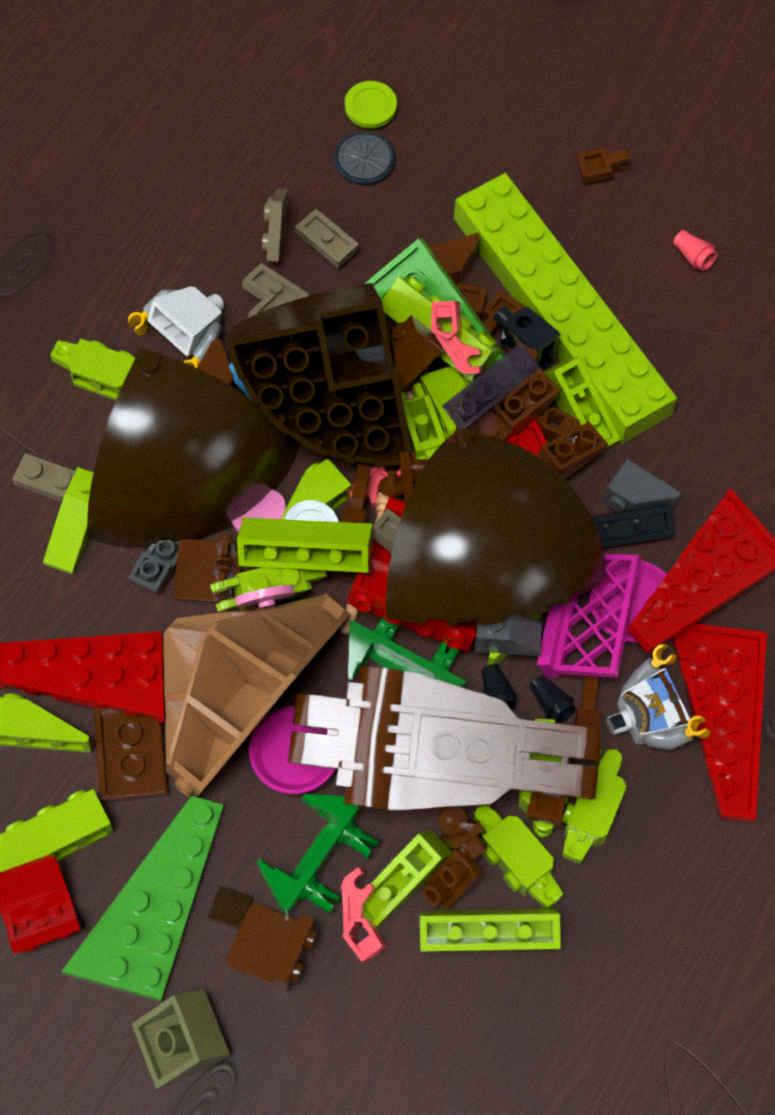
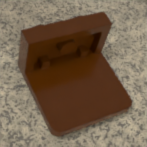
[226,903,318,992]

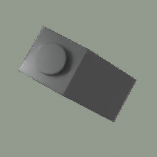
[603,459,681,512]
[474,613,542,656]

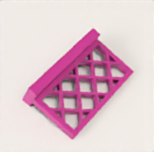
[537,554,642,679]

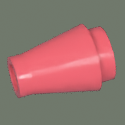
[673,230,718,271]

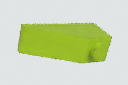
[544,357,620,447]
[420,366,470,440]
[281,458,352,519]
[43,467,93,575]
[0,694,92,753]
[364,831,452,928]

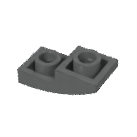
[128,540,179,593]

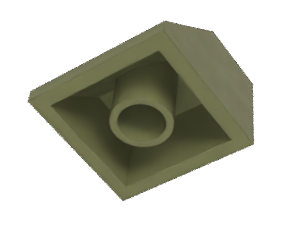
[132,989,230,1090]

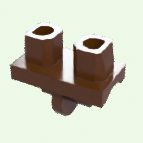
[379,451,428,503]
[437,807,487,861]
[422,846,484,910]

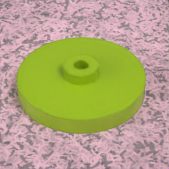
[345,81,397,128]

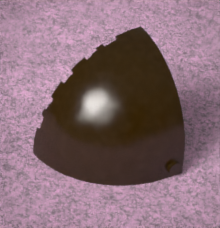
[226,283,413,466]
[87,347,295,548]
[386,429,606,626]

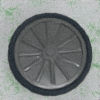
[334,132,395,185]

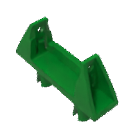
[348,618,466,689]
[257,794,379,917]

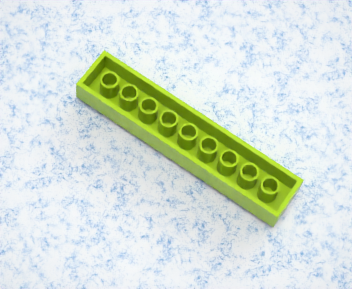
[454,173,677,444]

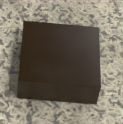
[207,886,252,931]

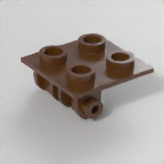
[173,534,241,602]

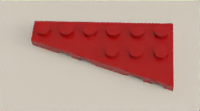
[628,488,775,654]
[672,623,767,823]
[0,631,165,723]

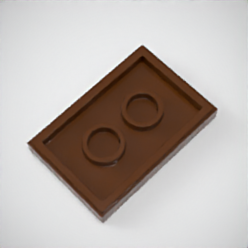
[93,707,168,804]

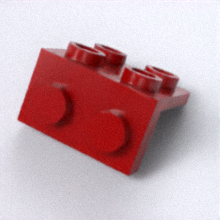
[0,855,81,954]

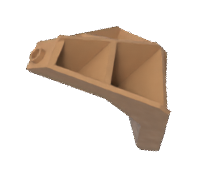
[163,593,350,797]

